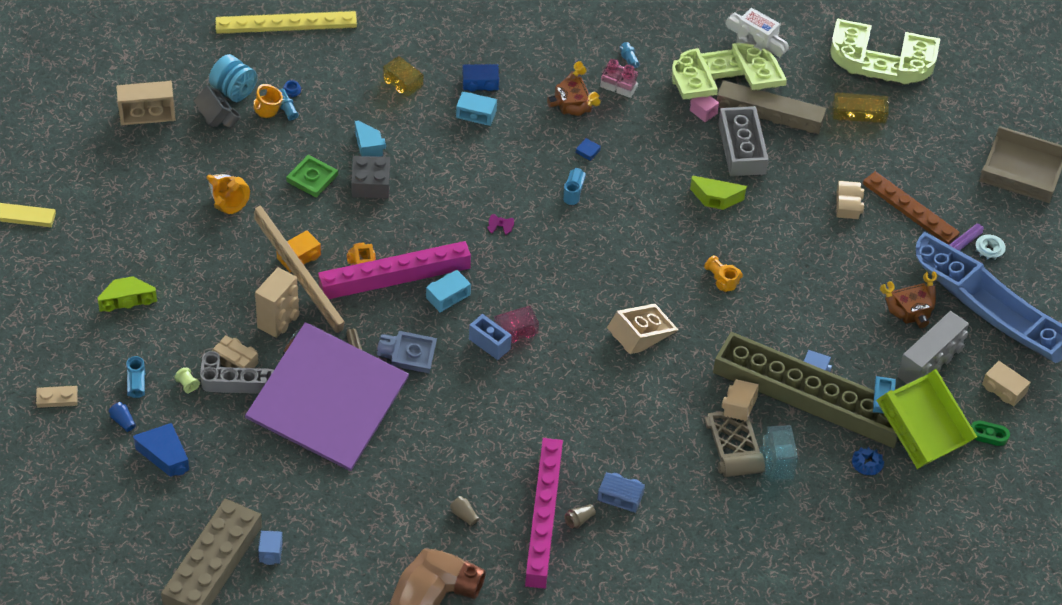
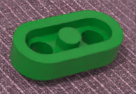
[971,420,1010,446]

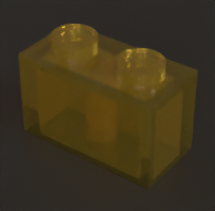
[383,56,423,96]

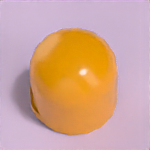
[253,84,283,118]

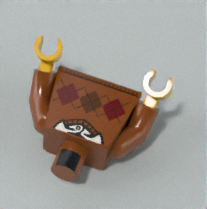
[547,61,600,116]
[880,271,937,328]

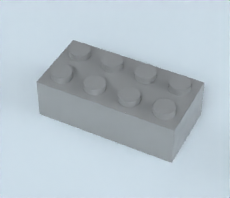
[718,106,769,176]
[897,311,969,384]

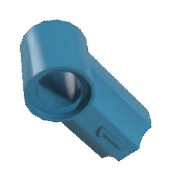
[563,168,586,205]
[126,356,146,398]

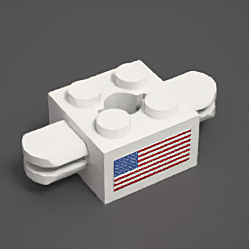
[725,8,789,57]

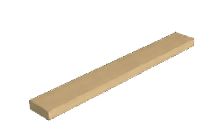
[254,205,344,333]

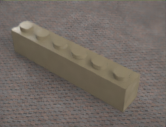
[716,80,826,134]

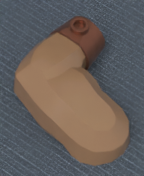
[389,549,486,605]

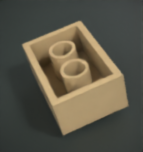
[117,81,176,125]
[255,267,300,338]

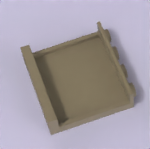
[979,126,1062,203]

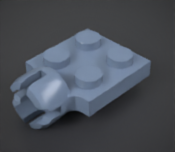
[377,331,437,374]

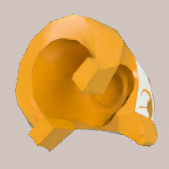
[206,174,250,214]

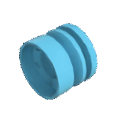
[209,54,257,102]

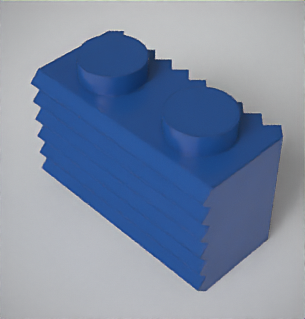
[462,64,499,91]

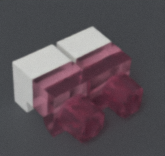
[600,59,638,98]

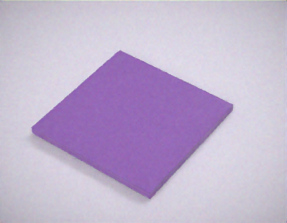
[245,322,409,471]

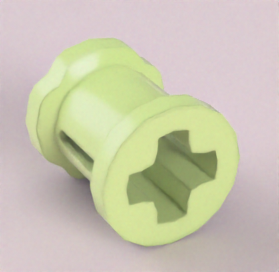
[174,367,200,394]

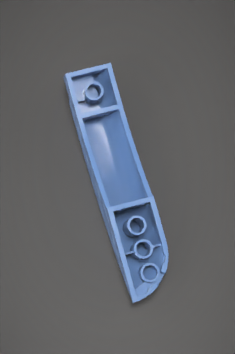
[916,232,1062,363]

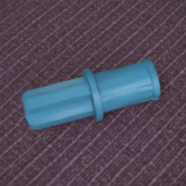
[278,88,299,120]

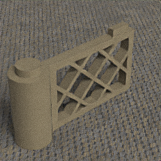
[704,411,765,477]

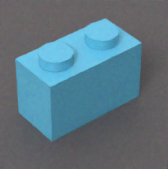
[456,91,497,126]
[426,270,471,312]

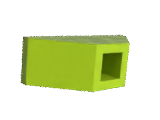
[690,175,747,210]
[98,276,157,312]

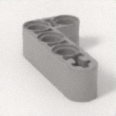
[200,351,274,394]

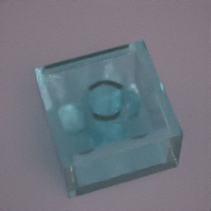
[760,425,798,482]

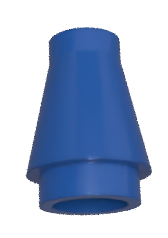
[109,402,136,432]

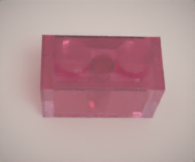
[494,306,539,343]

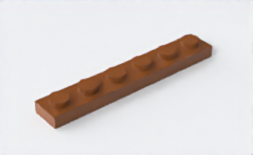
[863,171,960,245]

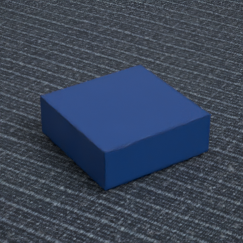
[575,138,601,161]

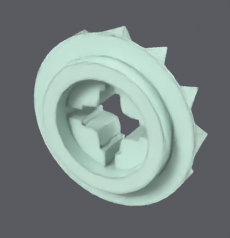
[975,235,1005,260]

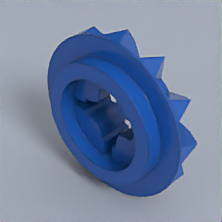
[852,447,884,475]

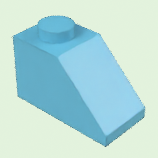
[355,121,386,157]

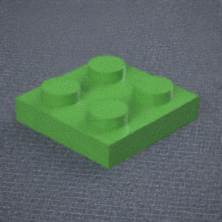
[286,155,338,198]

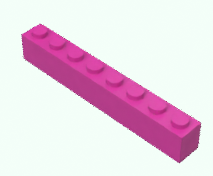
[318,241,471,299]
[525,438,563,589]

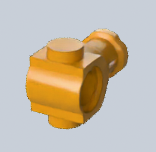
[704,255,743,292]

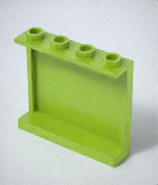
[876,369,977,469]

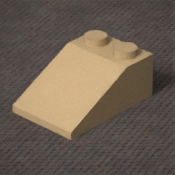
[607,304,678,354]

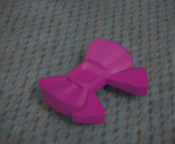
[487,214,514,235]

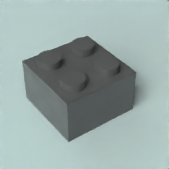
[351,156,390,198]

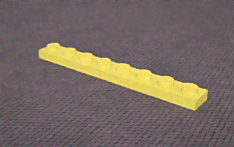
[216,11,357,34]

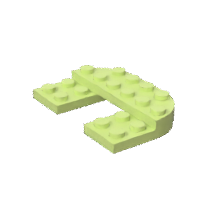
[830,19,940,84]
[672,43,787,99]

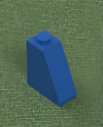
[133,423,189,477]

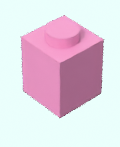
[690,96,719,122]

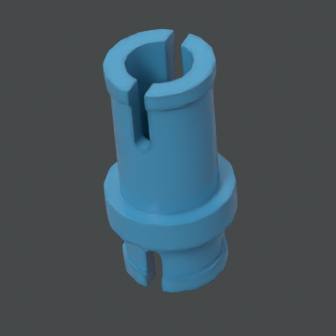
[619,42,640,69]

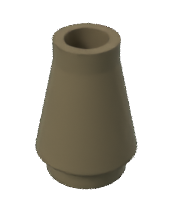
[450,496,480,526]
[564,504,596,528]

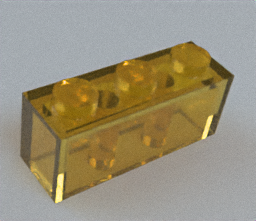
[832,93,889,123]

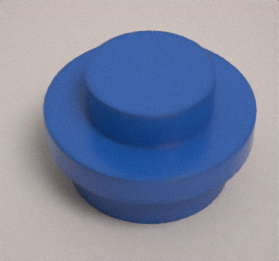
[283,80,301,97]

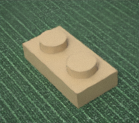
[36,386,78,408]

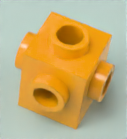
[347,243,376,266]

